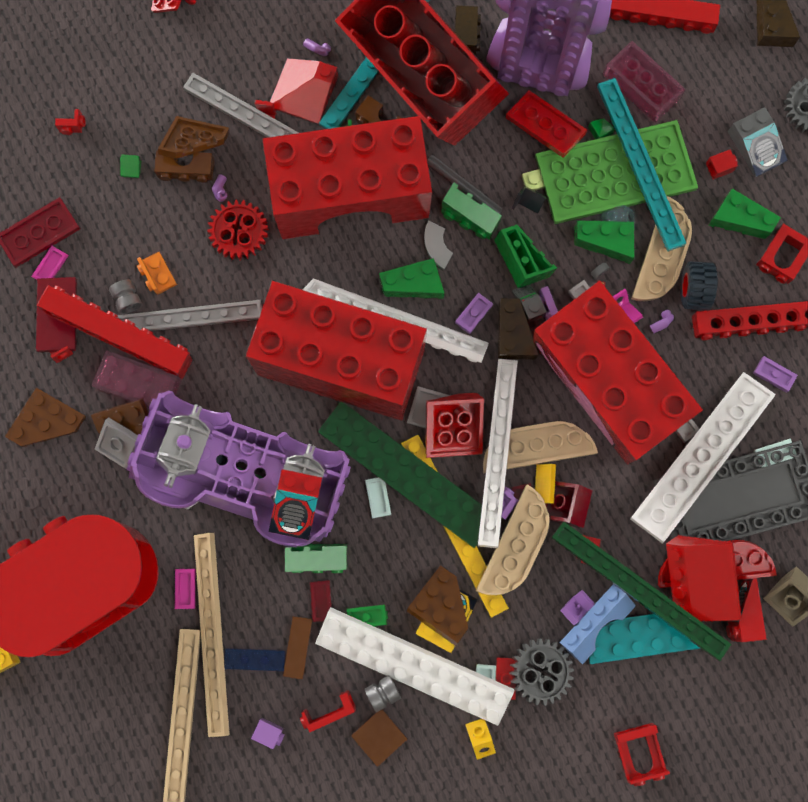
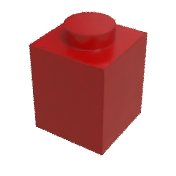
[706,150,738,180]

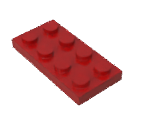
[506,90,587,158]

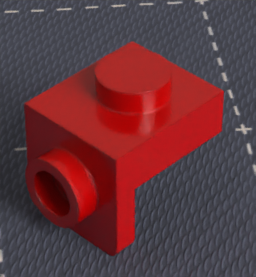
[55,109,86,135]

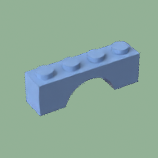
[560,584,636,664]

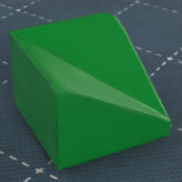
[588,118,615,139]

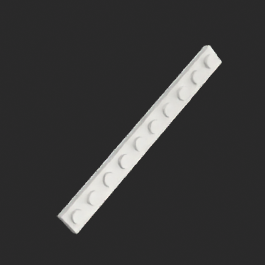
[478,359,518,548]

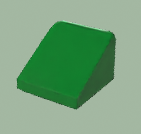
[120,154,142,178]

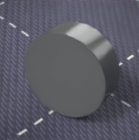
[591,262,610,279]

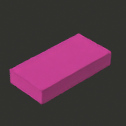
[31,246,68,280]
[175,569,196,609]

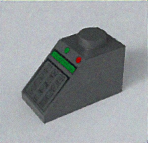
[512,285,547,324]

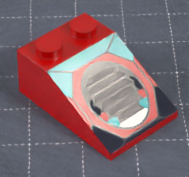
[268,469,322,540]
[726,578,767,642]

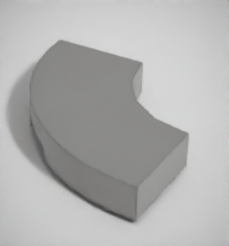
[424,221,453,270]

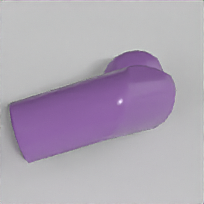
[303,38,331,56]
[212,174,227,202]
[650,310,674,333]

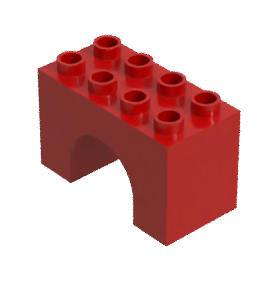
[262,116,432,239]

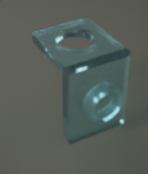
[602,205,635,229]

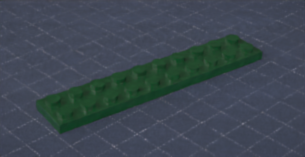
[318,401,482,548]

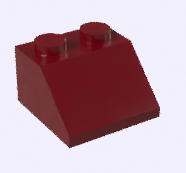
[545,481,593,528]

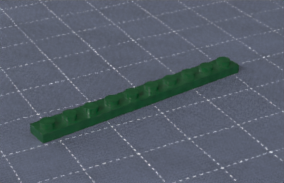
[552,522,732,661]

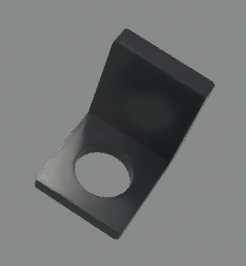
[511,186,546,213]

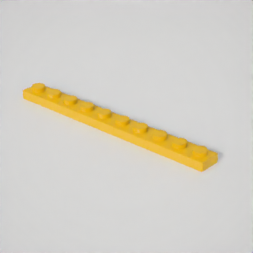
[401,435,509,618]

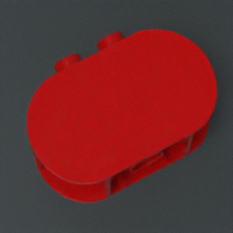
[0,515,159,657]

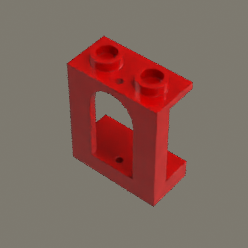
[756,223,808,284]
[300,690,356,733]
[614,723,670,786]

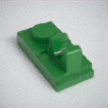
[347,605,388,626]

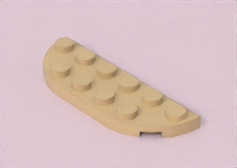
[631,196,692,301]
[483,421,598,474]
[476,485,549,595]

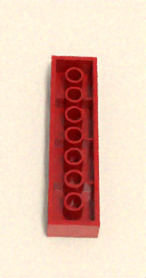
[37,285,193,379]

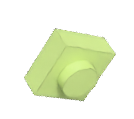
[522,169,544,191]

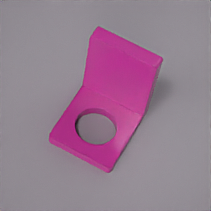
[613,289,643,323]

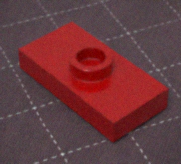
[496,657,516,700]

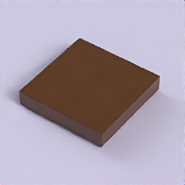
[351,709,408,767]

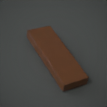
[283,616,312,680]

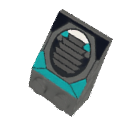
[728,107,788,177]

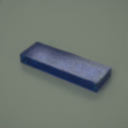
[224,648,285,671]

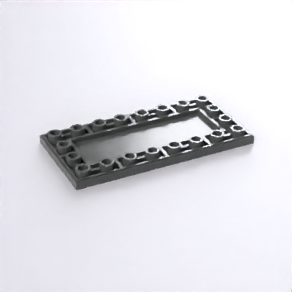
[653,440,808,541]

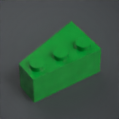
[708,189,781,239]

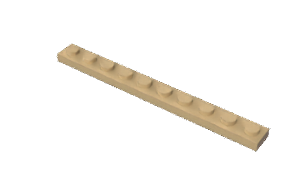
[194,533,229,737]
[163,629,201,802]

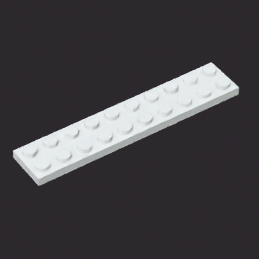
[303,279,489,363]
[630,372,776,544]
[315,607,514,726]

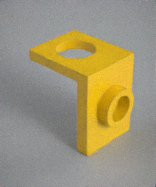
[466,719,496,760]

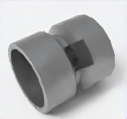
[109,279,142,314]
[364,675,401,712]

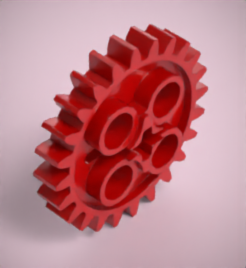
[207,200,269,260]

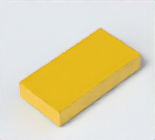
[535,464,556,504]

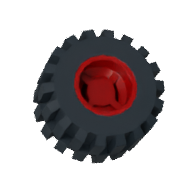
[681,261,718,310]

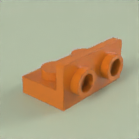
[137,252,177,295]

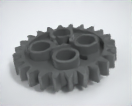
[784,78,808,133]
[509,639,574,706]

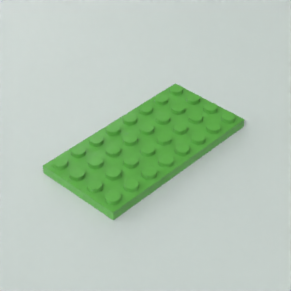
[535,120,698,224]

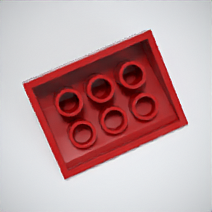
[666,535,741,621]

